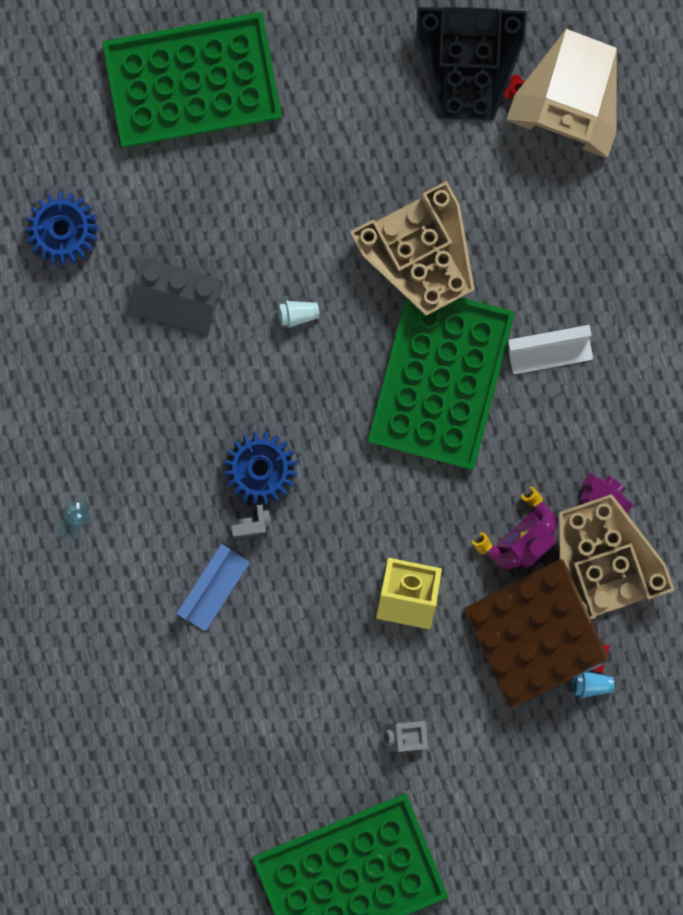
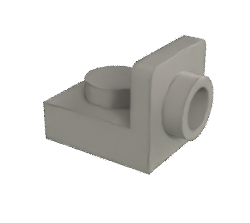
[232,505,271,538]
[382,721,428,752]

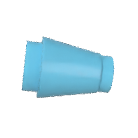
[571,672,614,698]

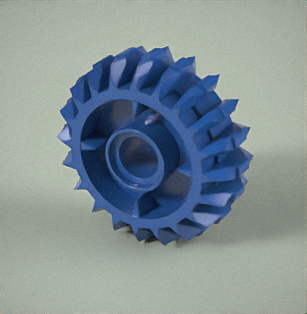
[25,192,99,266]
[224,432,297,505]

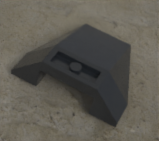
[416,6,527,120]

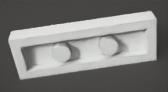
[507,325,593,374]

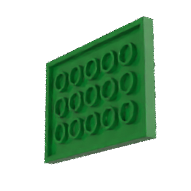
[102,12,282,149]
[367,297,515,471]
[252,793,448,915]

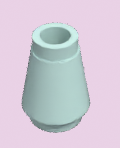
[278,301,319,328]

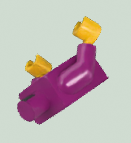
[472,487,558,570]

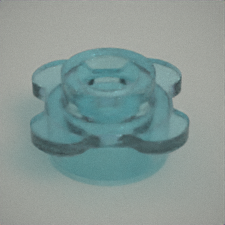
[63,502,92,525]

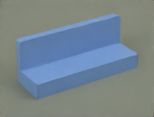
[176,544,249,631]

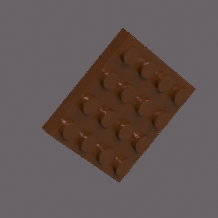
[465,559,610,708]

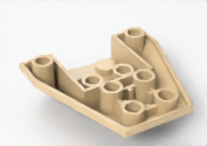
[506,29,617,158]
[350,181,475,316]
[559,494,675,619]

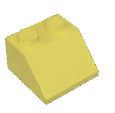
[376,558,442,629]

